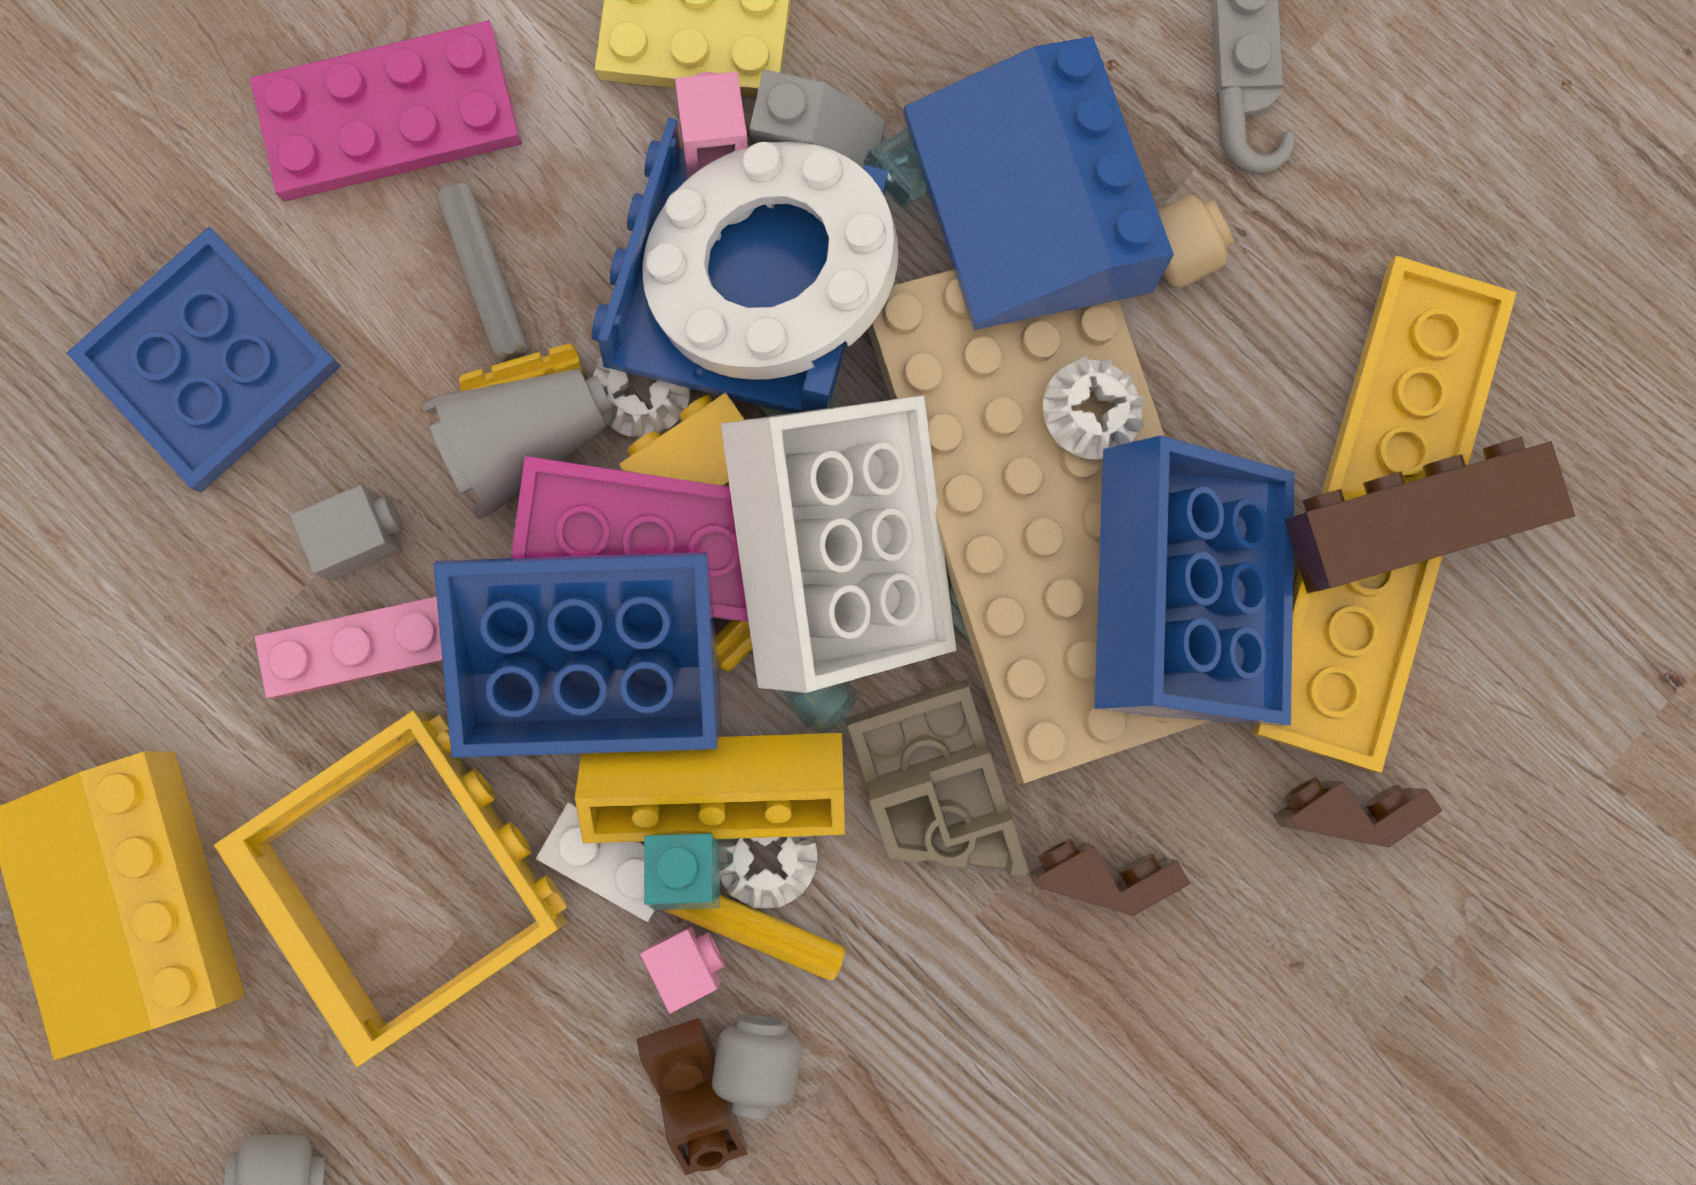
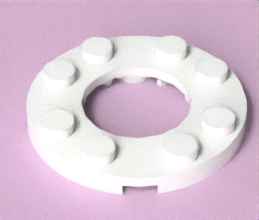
[643,141,899,380]

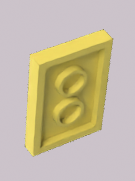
[595,0,791,98]

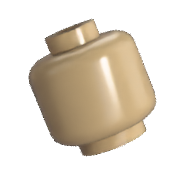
[1158,194,1234,289]

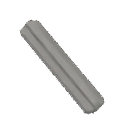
[437,182,528,360]

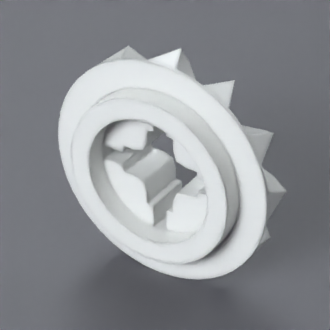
[1043,356,1145,460]
[593,357,691,438]
[718,836,817,908]

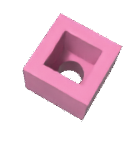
[640,923,726,1014]

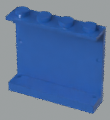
[592,118,888,413]

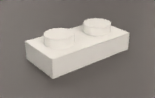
[536,801,656,922]

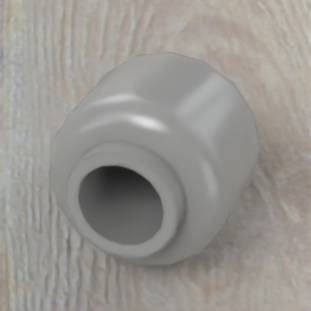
[712,1015,802,1119]
[224,1134,325,1185]

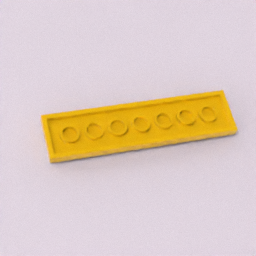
[1252,255,1517,773]

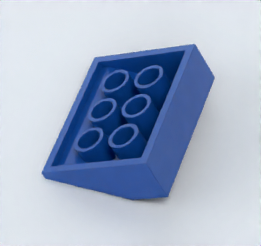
[903,36,1174,330]
[1094,435,1295,726]
[433,552,722,758]

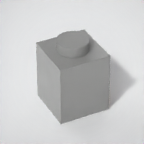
[289,484,403,581]

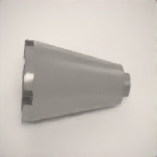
[422,368,613,519]

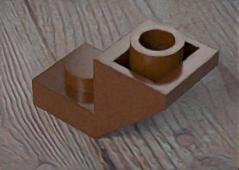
[1273,777,1443,848]
[1030,839,1190,916]
[637,1017,747,1175]

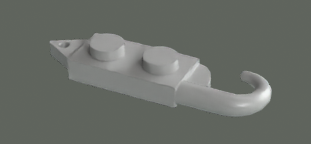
[1211,0,1295,174]

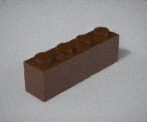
[1285,437,1575,594]

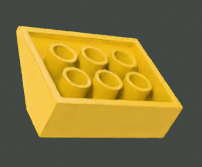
[0,751,246,1060]

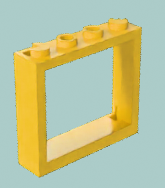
[214,710,569,1068]

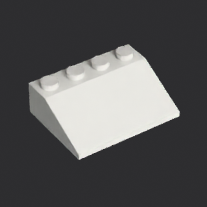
[721,395,957,693]

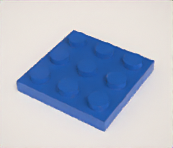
[67,227,341,493]

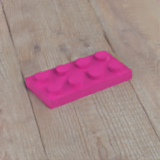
[250,20,522,202]
[511,456,749,622]

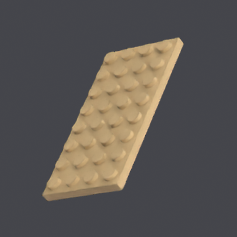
[867,269,1211,784]

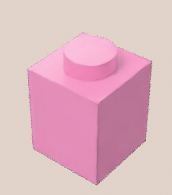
[675,72,748,178]

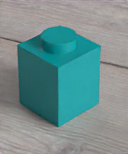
[644,834,720,910]

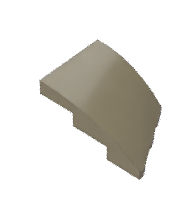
[846,680,1030,876]

